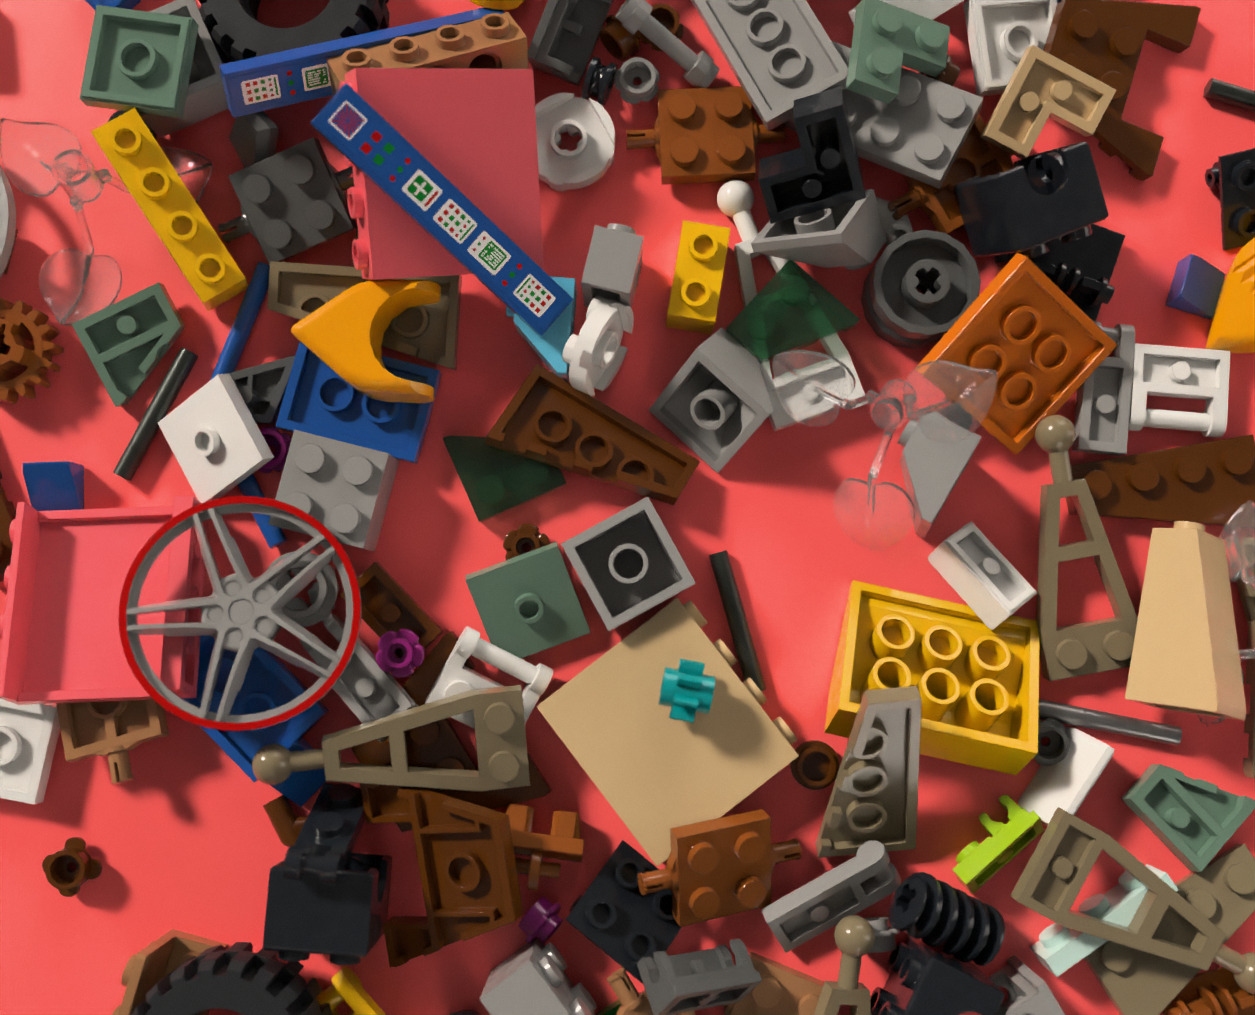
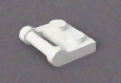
[1128,343,1230,438]
[425,626,554,729]

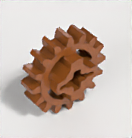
[0,298,64,404]

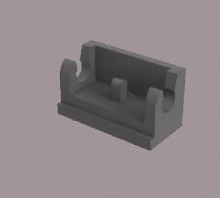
[528,0,614,87]
[637,939,762,1015]

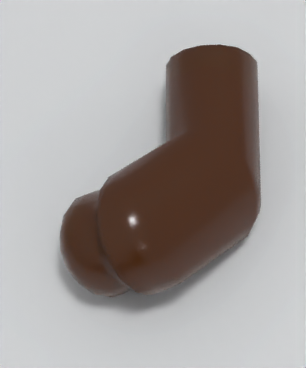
[263,795,307,847]

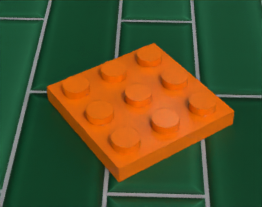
[915,252,1117,455]

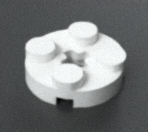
[535,92,615,192]
[562,296,634,396]

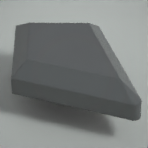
[229,111,279,168]
[227,356,295,425]

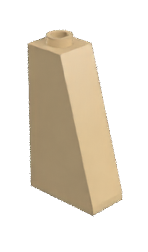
[1125,521,1247,721]

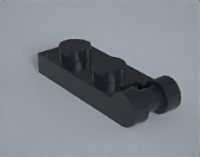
[283,783,366,885]

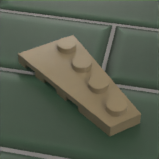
[267,261,462,370]
[815,686,922,858]
[1084,844,1255,1015]

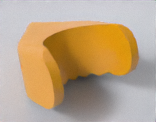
[1205,237,1255,353]
[291,279,441,403]

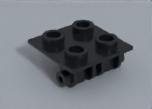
[1205,148,1255,250]
[1030,224,1125,321]
[565,840,682,984]

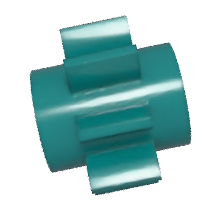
[658,659,715,723]

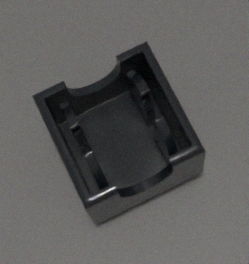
[954,142,1108,263]
[263,853,392,965]
[870,935,1005,1015]

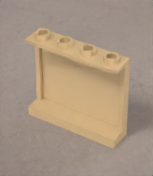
[536,598,799,867]

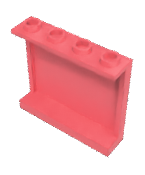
[339,68,544,280]
[0,495,208,705]

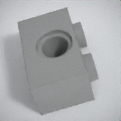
[581,223,644,309]

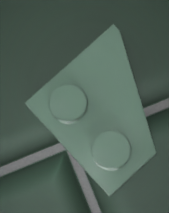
[72,282,186,407]
[1121,764,1255,872]

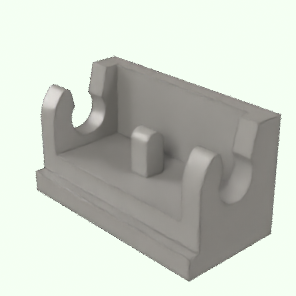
[988,955,1065,1015]

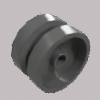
[861,230,981,349]

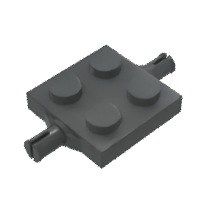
[218,137,357,265]

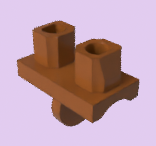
[505,804,584,891]

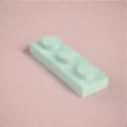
[1030,864,1179,977]

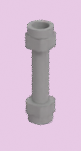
[615,0,720,88]

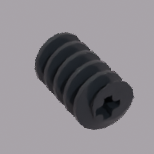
[889,872,1005,967]

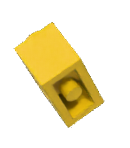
[666,220,731,335]

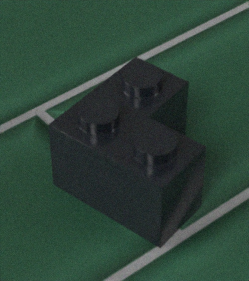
[758,86,866,224]

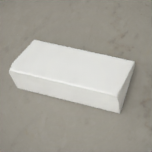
[928,521,1037,630]
[1017,727,1115,826]

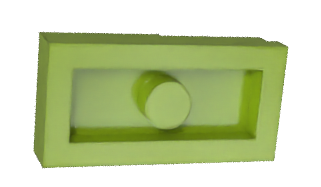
[952,795,1044,895]

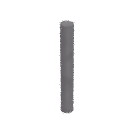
[1038,699,1182,746]

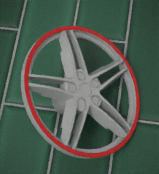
[118,496,362,731]

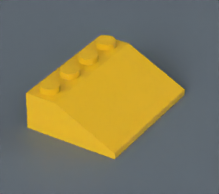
[824,580,1040,775]

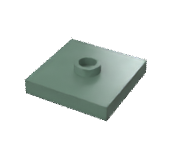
[79,5,199,119]
[465,542,591,658]

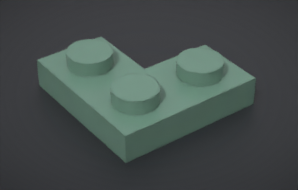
[846,0,950,104]

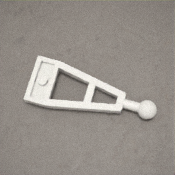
[717,180,866,432]

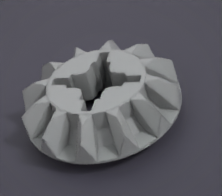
[266,551,340,628]

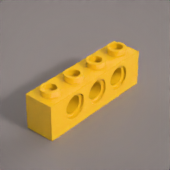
[90,108,248,311]

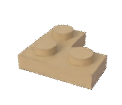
[980,45,1116,159]

